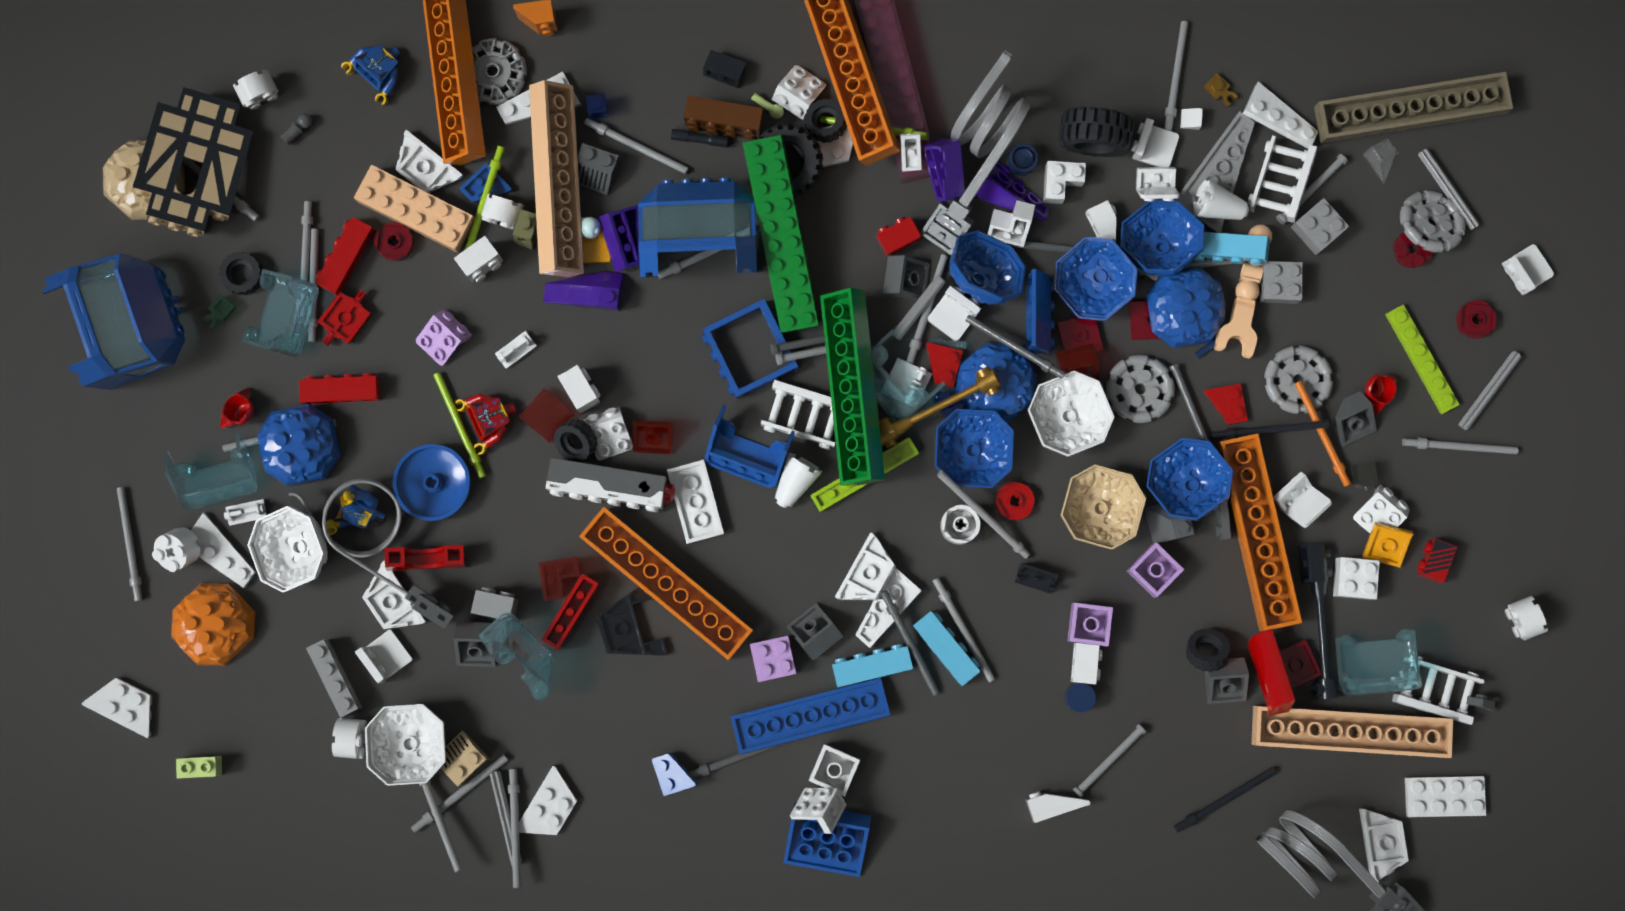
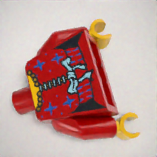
[455,394,516,454]

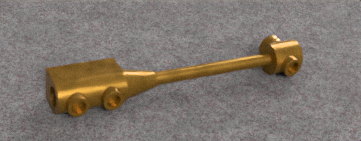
[879,366,1002,448]

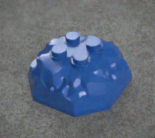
[1120,200,1204,277]
[949,230,1026,305]
[1054,237,1138,321]
[1146,267,1226,348]
[955,342,1038,424]
[257,404,341,487]
[934,409,1014,488]
[1146,438,1233,521]

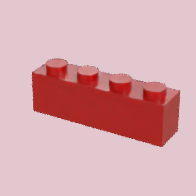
[315,217,376,295]
[299,373,380,405]
[541,574,601,650]

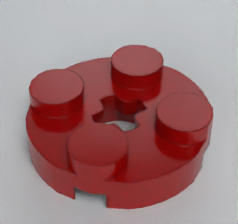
[996,482,1034,520]

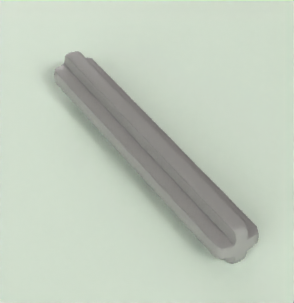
[892,276,946,340]

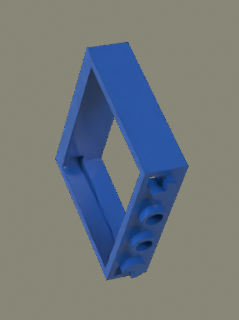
[701,299,798,399]

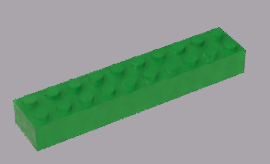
[743,135,820,333]
[820,288,885,486]

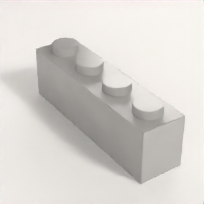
[306,639,362,718]

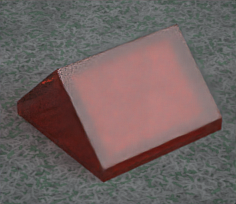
[633,420,674,455]

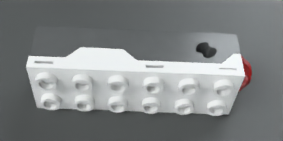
[545,458,676,512]

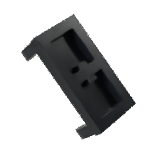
[703,50,746,88]
[1014,563,1059,594]

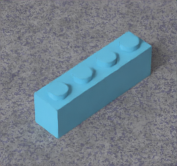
[1194,232,1270,265]
[913,611,980,686]
[832,644,913,687]

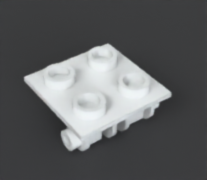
[882,358,932,408]

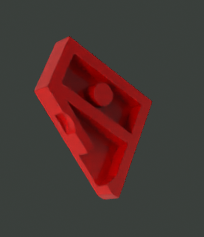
[926,342,963,388]
[1204,384,1248,425]

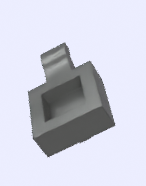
[1466,694,1499,712]

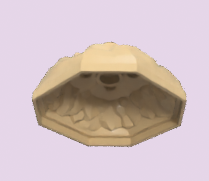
[103,139,185,220]
[1060,465,1146,550]

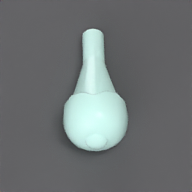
[581,217,601,239]

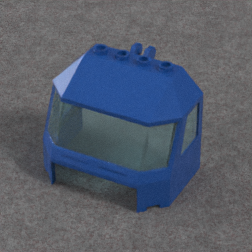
[638,178,758,277]
[42,253,186,390]

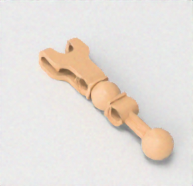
[1214,225,1272,359]

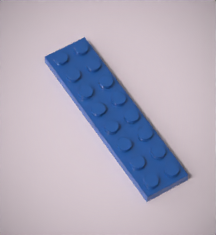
[731,678,891,755]

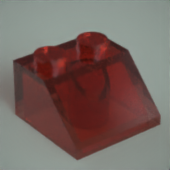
[1056,343,1100,381]

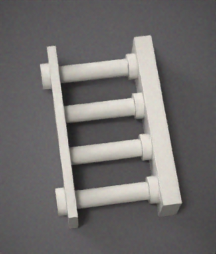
[1247,135,1317,223]
[761,380,835,450]
[1392,654,1484,725]

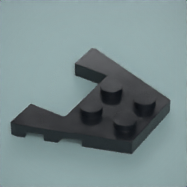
[596,587,668,656]

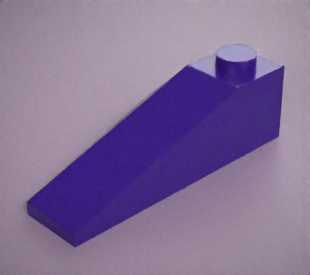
[976,161,1050,221]
[543,271,624,311]

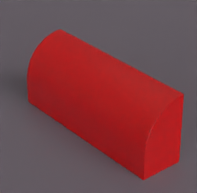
[1247,629,1295,715]

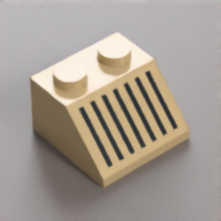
[441,730,489,787]

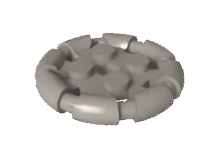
[472,38,527,105]
[1400,190,1466,253]
[1264,346,1333,414]
[1106,355,1175,423]

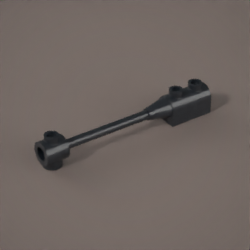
[1299,543,1342,699]

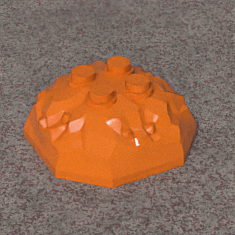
[171,583,255,666]

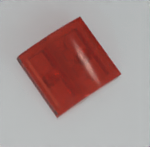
[519,388,575,443]

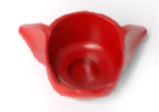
[1365,374,1397,417]
[220,388,255,429]

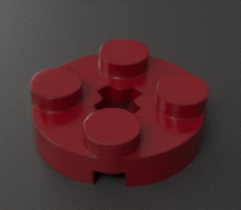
[374,222,414,261]
[1393,233,1432,268]
[1456,300,1497,339]

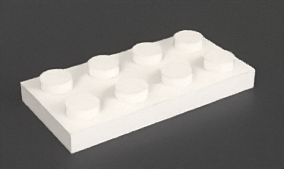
[667,460,724,544]
[1405,776,1486,817]

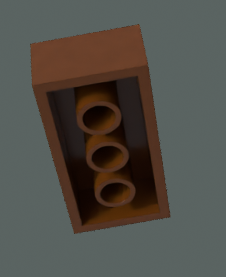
[683,95,764,141]

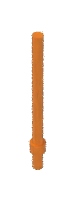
[1294,380,1351,487]

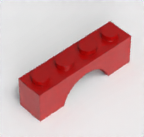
[385,545,465,571]

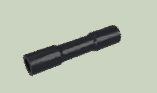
[671,129,729,148]

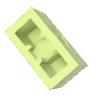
[176,756,222,779]

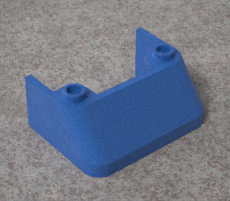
[704,404,796,488]

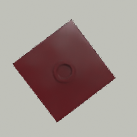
[1129,301,1160,341]
[1057,318,1104,360]
[1279,639,1322,689]

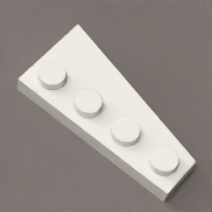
[496,72,581,125]
[1243,82,1318,149]
[191,513,256,588]
[856,568,921,648]

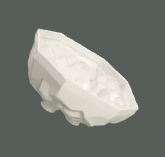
[1028,371,1114,457]
[248,506,328,593]
[365,704,446,786]

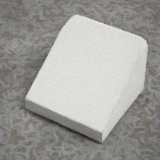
[1180,108,1203,130]

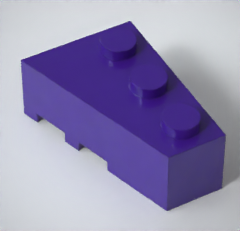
[922,139,965,201]
[598,205,640,272]

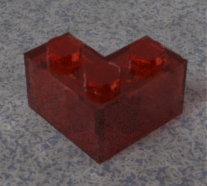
[539,557,582,602]

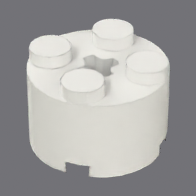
[233,69,278,110]
[481,194,525,230]
[940,505,980,545]
[152,527,201,572]
[1505,596,1548,641]
[332,718,367,759]

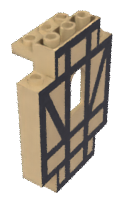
[132,87,253,237]

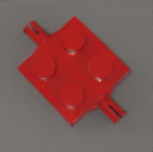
[317,289,372,346]

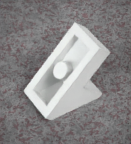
[900,133,922,172]

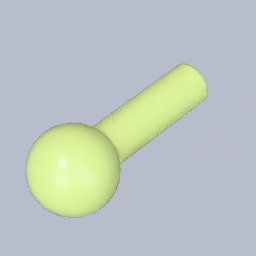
[751,93,784,119]

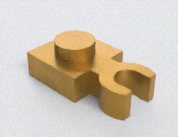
[1203,73,1238,107]

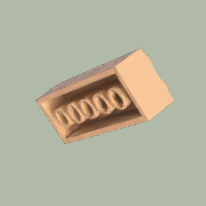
[354,165,475,253]

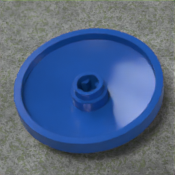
[393,444,471,521]

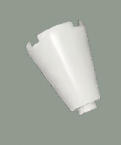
[1193,180,1249,220]
[775,453,822,508]

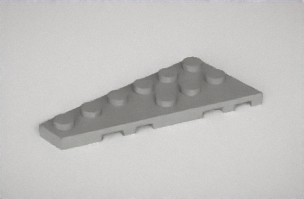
[1174,111,1255,233]

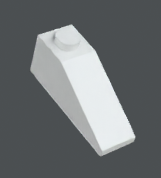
[1085,200,1117,242]
[1026,791,1090,823]

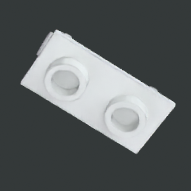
[495,331,536,369]
[224,499,267,526]

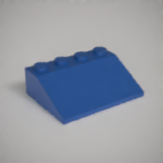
[1026,269,1054,355]
[783,802,871,877]

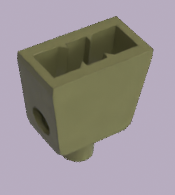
[513,209,537,250]

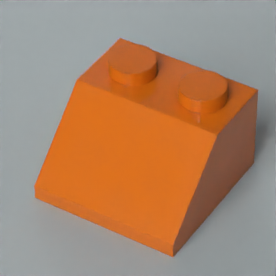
[513,0,558,36]

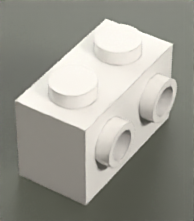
[1071,643,1102,684]

